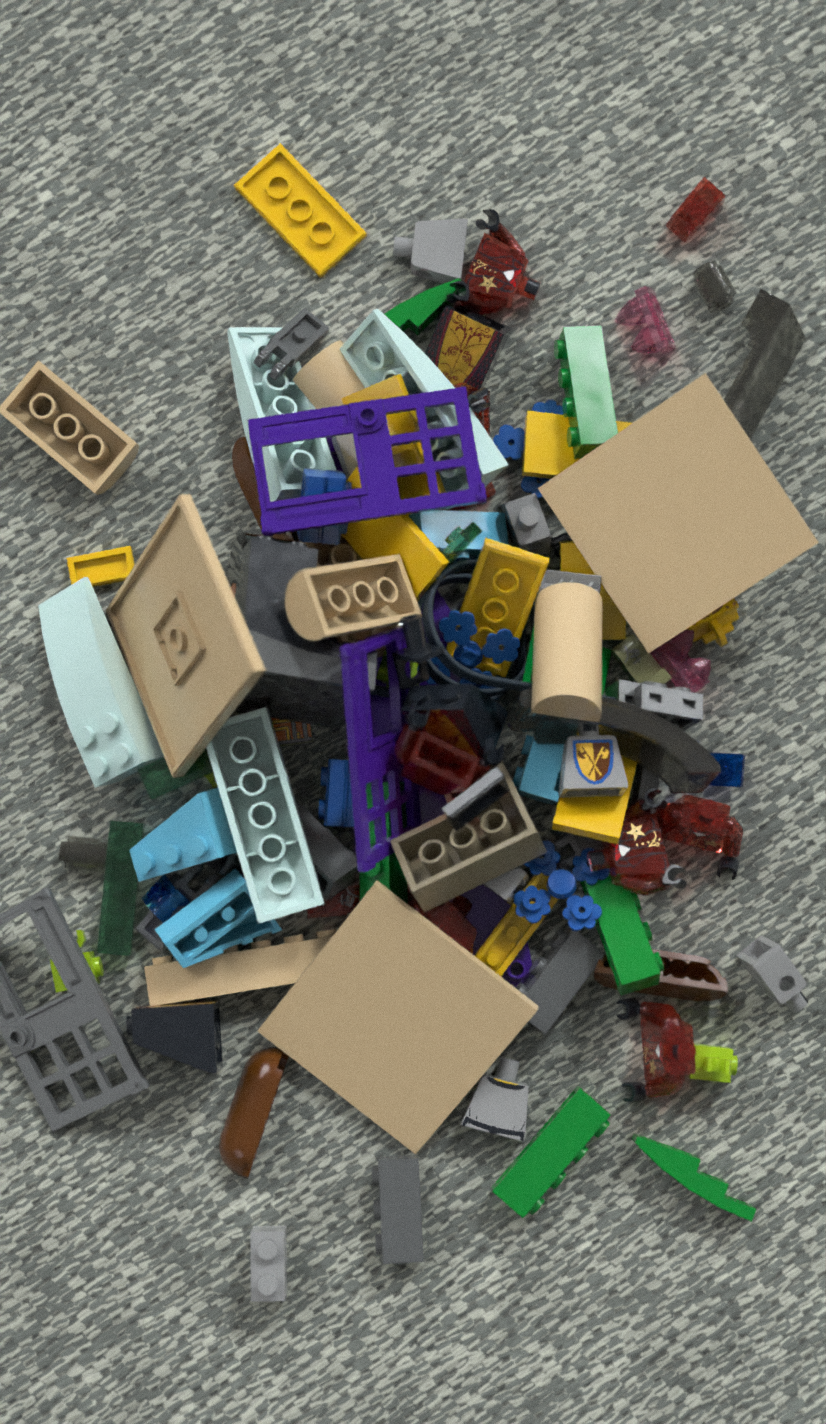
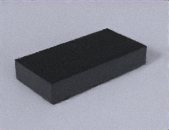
[442,767,510,831]

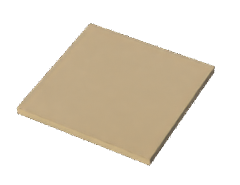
[538,373,819,654]
[106,494,266,778]
[258,880,539,1154]

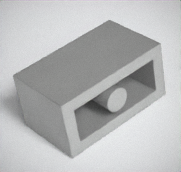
[250,1226,287,1302]

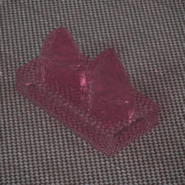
[615,285,676,354]
[650,629,711,693]

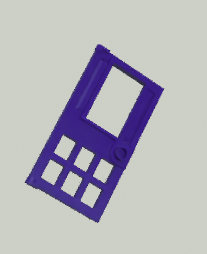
[247,386,487,536]
[340,625,421,872]

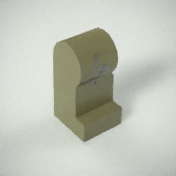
[611,634,672,684]

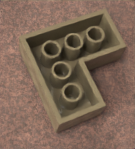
[390,748,547,912]

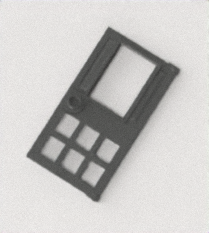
[0,887,150,1132]

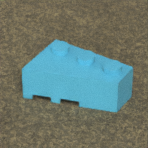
[409,510,509,563]
[513,713,579,805]
[129,788,237,882]
[155,869,282,968]

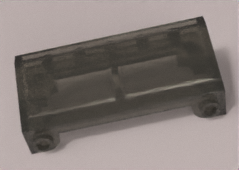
[724,289,806,439]

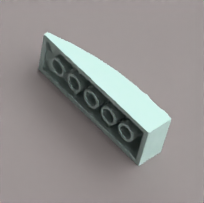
[340,309,509,510]
[227,327,336,502]
[38,577,164,788]
[206,707,324,924]

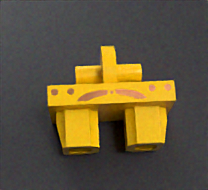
[682,598,739,647]

